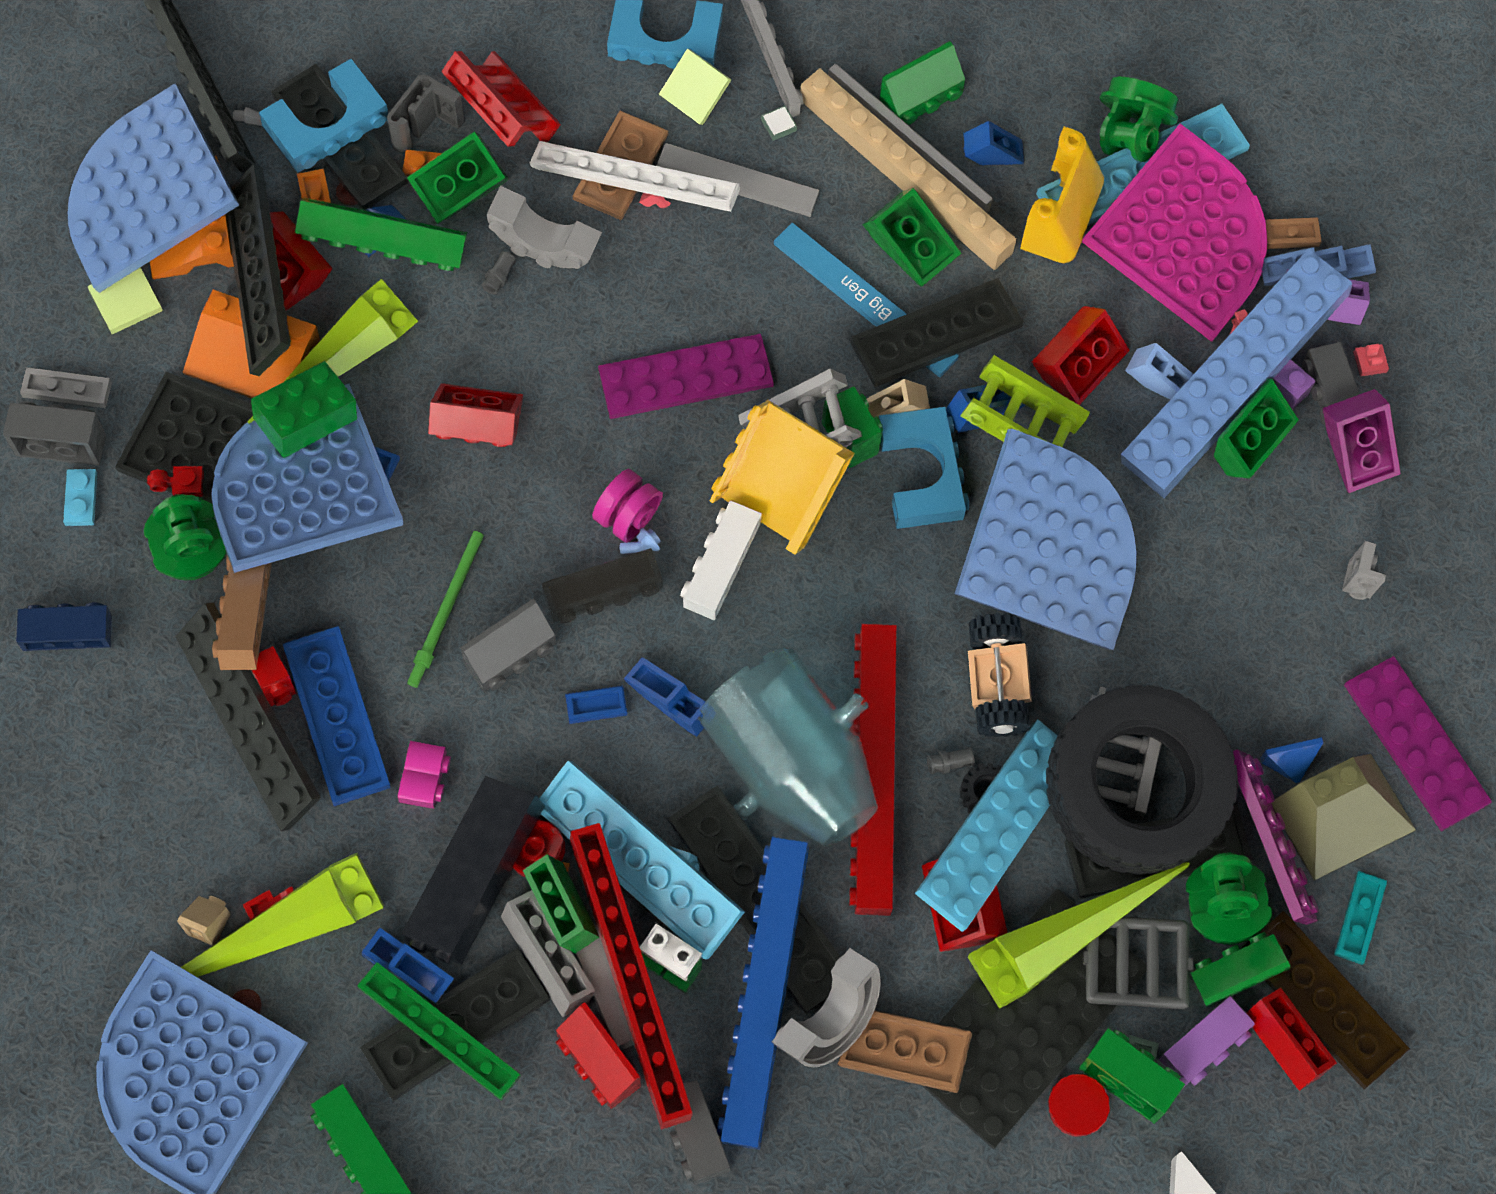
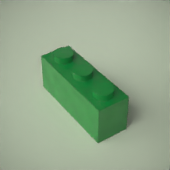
[523,854,600,954]

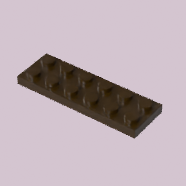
[1240,911,1410,1090]

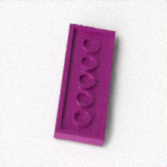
[598,334,774,419]
[1344,656,1492,832]
[1233,749,1319,925]

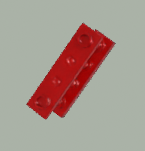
[442,51,561,146]

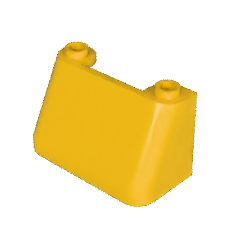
[1020,126,1104,263]

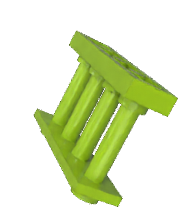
[960,355,1090,447]

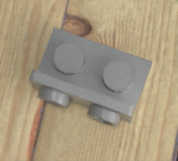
[1342,541,1386,600]

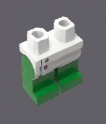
[640,924,702,994]

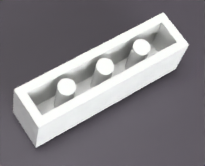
[680,500,762,620]

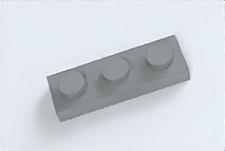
[20,367,112,408]

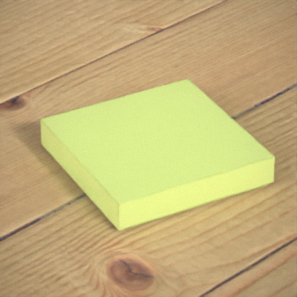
[659,49,732,125]
[87,267,163,334]

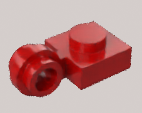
[147,466,204,497]

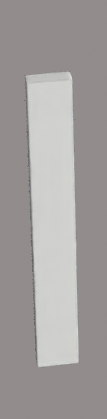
[530,141,740,212]

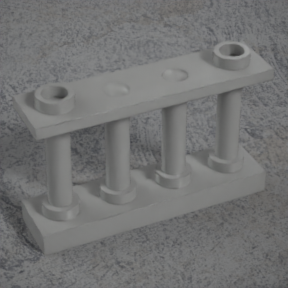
[738,369,862,447]
[1090,687,1161,820]

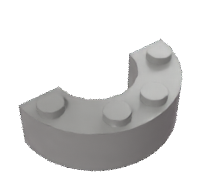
[487,186,602,269]
[772,948,881,1067]

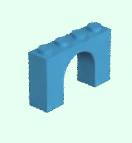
[607,0,723,69]
[259,59,388,173]
[878,407,969,529]

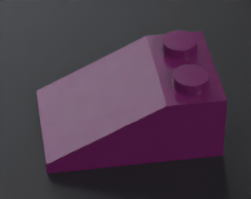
[1323,389,1401,493]

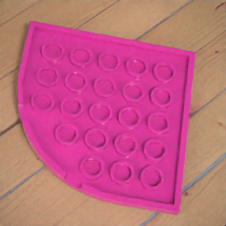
[1082,124,1267,342]

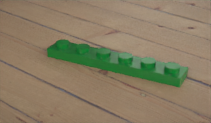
[357,962,521,1101]

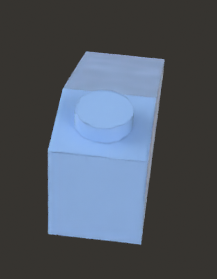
[1125,343,1193,400]

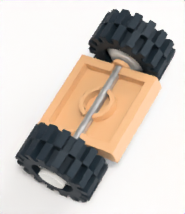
[968,613,1032,737]

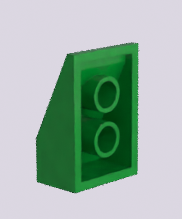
[407,131,509,224]
[862,188,962,287]

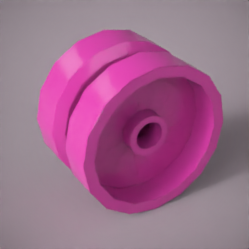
[592,468,663,543]

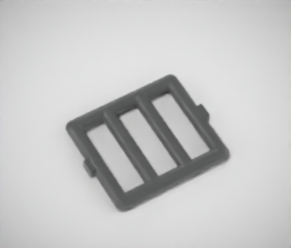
[1082,916,1193,1009]

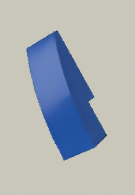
[624,657,715,737]
[362,928,454,1004]

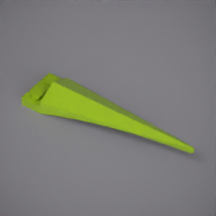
[248,279,418,424]
[180,853,384,977]
[968,862,1190,1009]

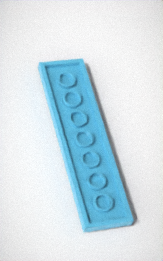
[1036,104,1250,225]
[915,719,1058,932]
[539,760,745,959]

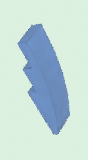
[1262,244,1376,286]

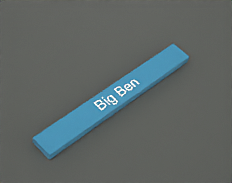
[774,223,959,378]

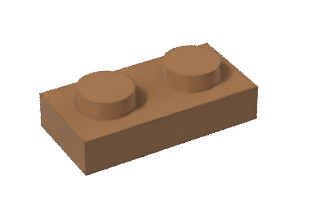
[1265,218,1322,249]

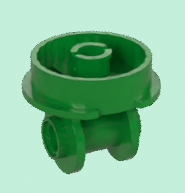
[1099,76,1179,162]
[143,494,227,580]
[1186,853,1272,945]

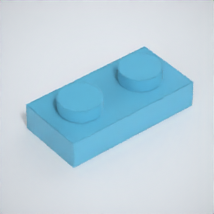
[63,469,97,526]

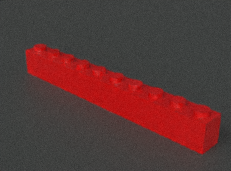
[849,624,896,916]
[570,823,693,1130]

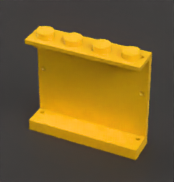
[710,400,855,555]

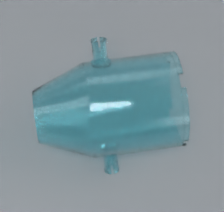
[698,648,878,847]

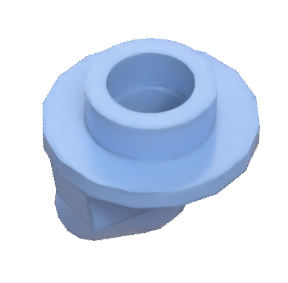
[619,528,661,554]

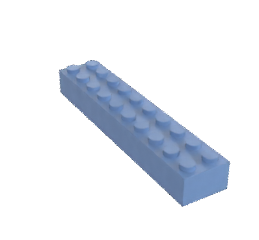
[1121,248,1352,498]

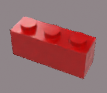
[1246,988,1337,1091]

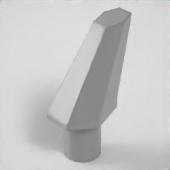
[233,107,262,126]

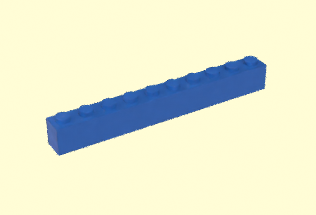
[717,837,809,1150]

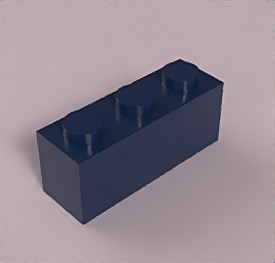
[16,602,112,651]

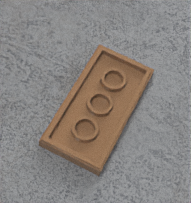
[572,111,668,220]
[838,1010,972,1093]

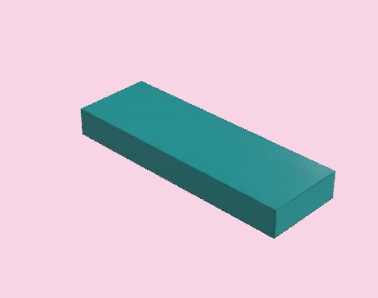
[1334,871,1387,965]

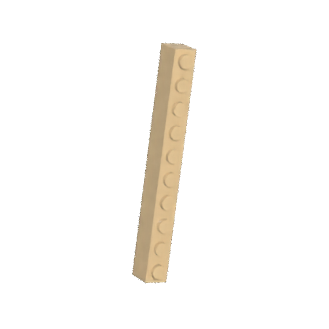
[800,68,1016,270]

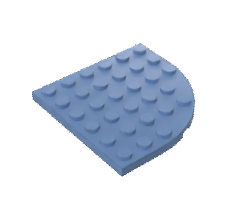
[68,84,239,293]
[212,384,403,573]
[955,428,1136,650]
[96,950,308,1194]

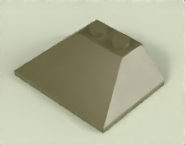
[1271,754,1416,881]

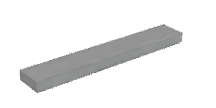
[657,143,819,217]

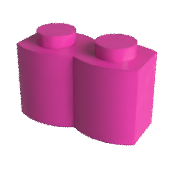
[398,741,451,809]

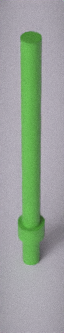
[407,531,484,688]

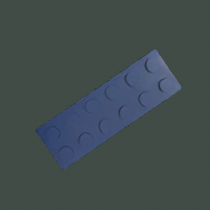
[283,626,391,806]

